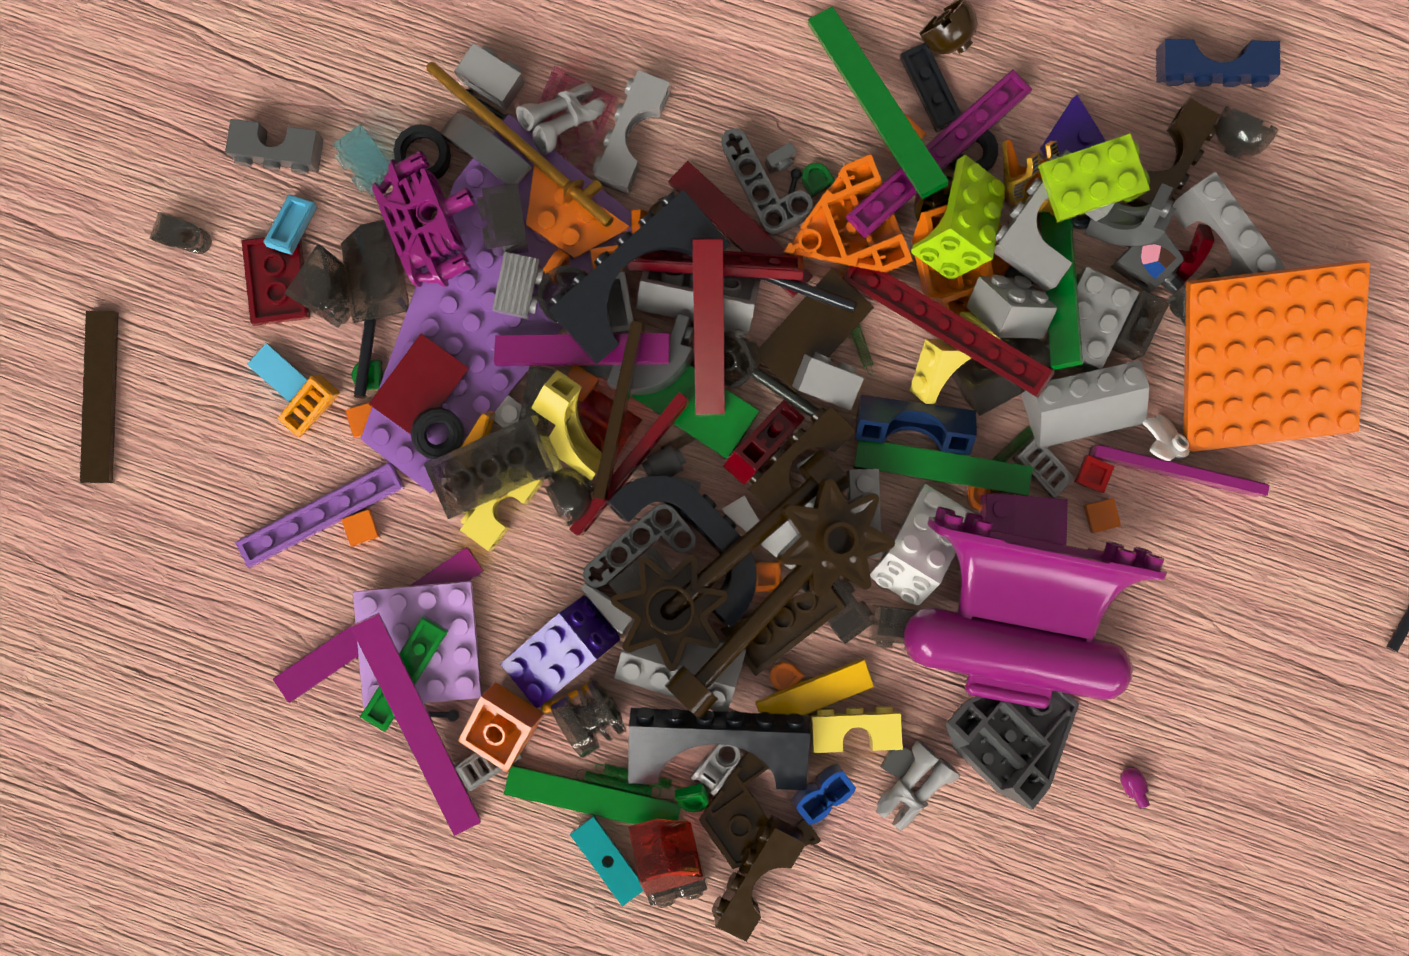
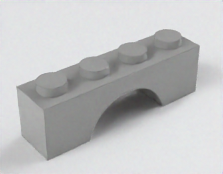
[593,70,671,195]

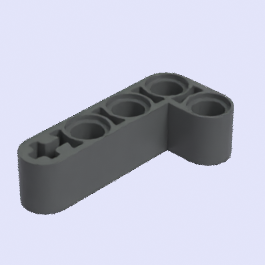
[721,128,813,236]
[583,504,696,587]

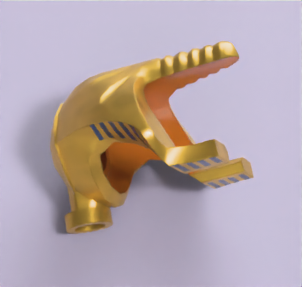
[1002,140,1060,215]

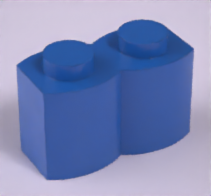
[792,764,856,825]

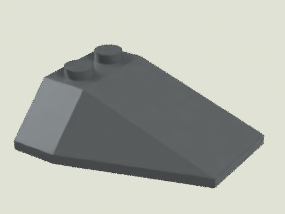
[945,691,1079,810]

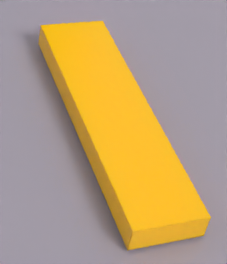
[755,658,874,715]

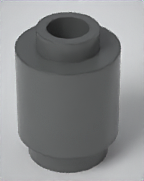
[641,445,686,477]

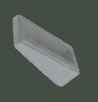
[1012,438,1075,498]
[581,583,632,634]
[455,752,522,791]

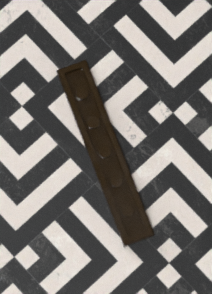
[80,311,119,484]
[593,320,645,499]

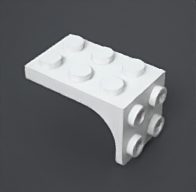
[870,484,975,605]

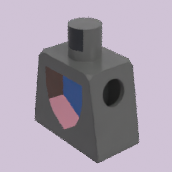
[1110,232,1185,295]

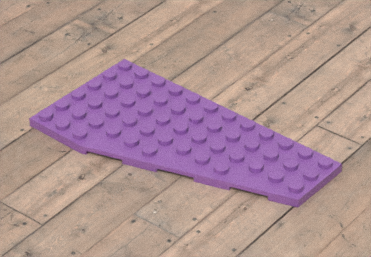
[361,114,633,493]

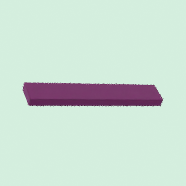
[494,333,670,366]
[1089,444,1270,497]

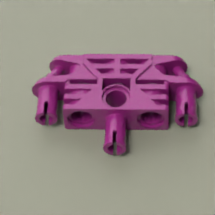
[372,150,476,287]

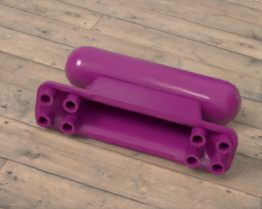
[904,507,1167,708]

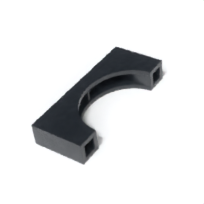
[548,190,731,365]
[628,707,811,790]

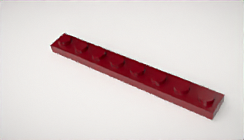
[843,266,1055,398]

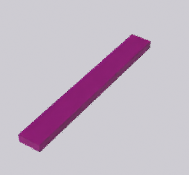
[846,69,1033,239]
[273,547,484,703]
[351,613,481,836]

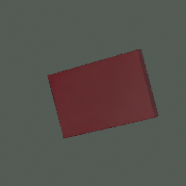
[241,237,311,326]
[369,334,469,434]

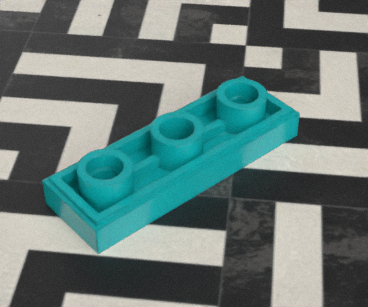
[570,815,646,907]

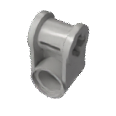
[690,744,740,796]

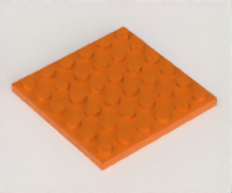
[1183,260,1370,452]

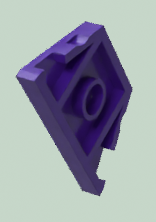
[1040,95,1106,158]

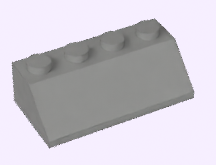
[636,271,761,333]
[1021,360,1150,449]
[614,619,746,712]

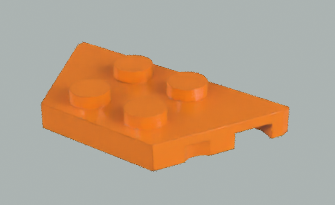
[526,165,629,260]

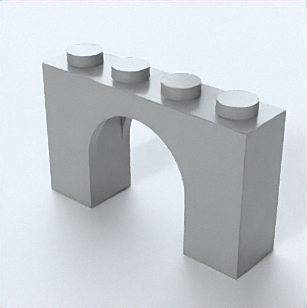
[994,149,1115,291]
[1172,172,1285,277]

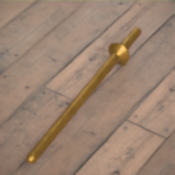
[426,62,614,227]

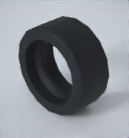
[393,124,451,180]

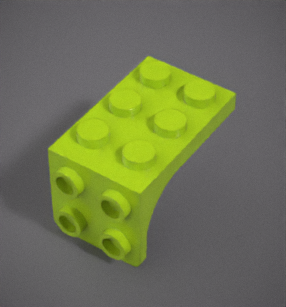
[1038,133,1150,223]
[911,155,1006,279]

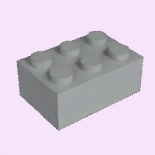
[1041,267,1139,372]

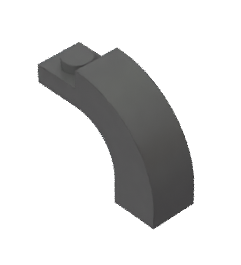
[1085,183,1176,246]
[607,314,694,395]

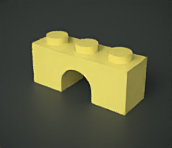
[460,459,543,551]
[810,706,903,753]

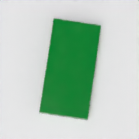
[632,365,760,460]

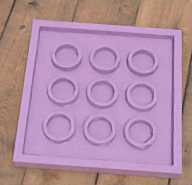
[353,581,482,709]

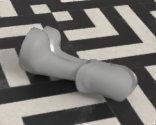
[516,82,605,155]
[876,739,961,831]

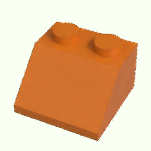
[458,682,544,772]

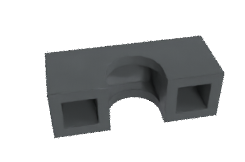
[225,119,324,174]

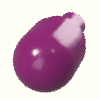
[1120,767,1150,809]

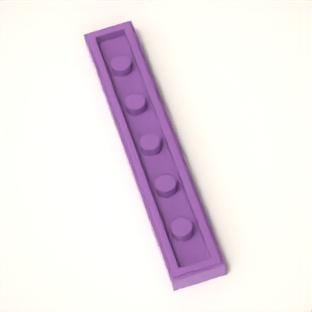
[235,462,405,568]

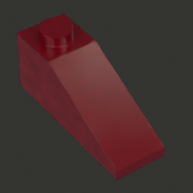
[723,399,805,485]

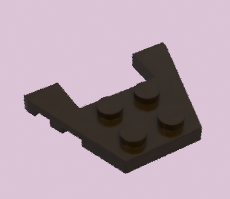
[699,751,821,869]

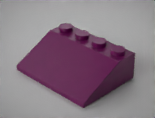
[980,494,1068,545]

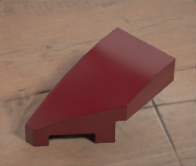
[1176,224,1215,282]

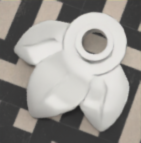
[1142,414,1190,461]

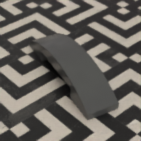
[440,112,532,189]

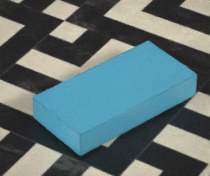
[263,195,317,255]
[247,343,308,402]

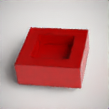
[1074,455,1115,494]

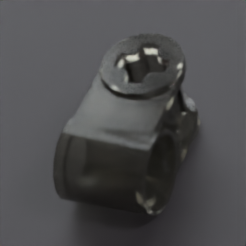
[149,212,212,254]

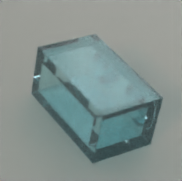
[333,124,389,197]

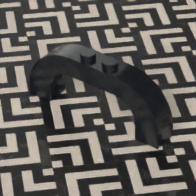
[604,476,757,627]

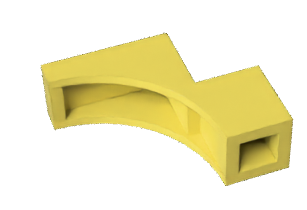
[910,312,1000,404]
[531,370,602,480]

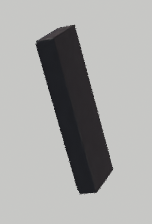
[900,43,961,132]

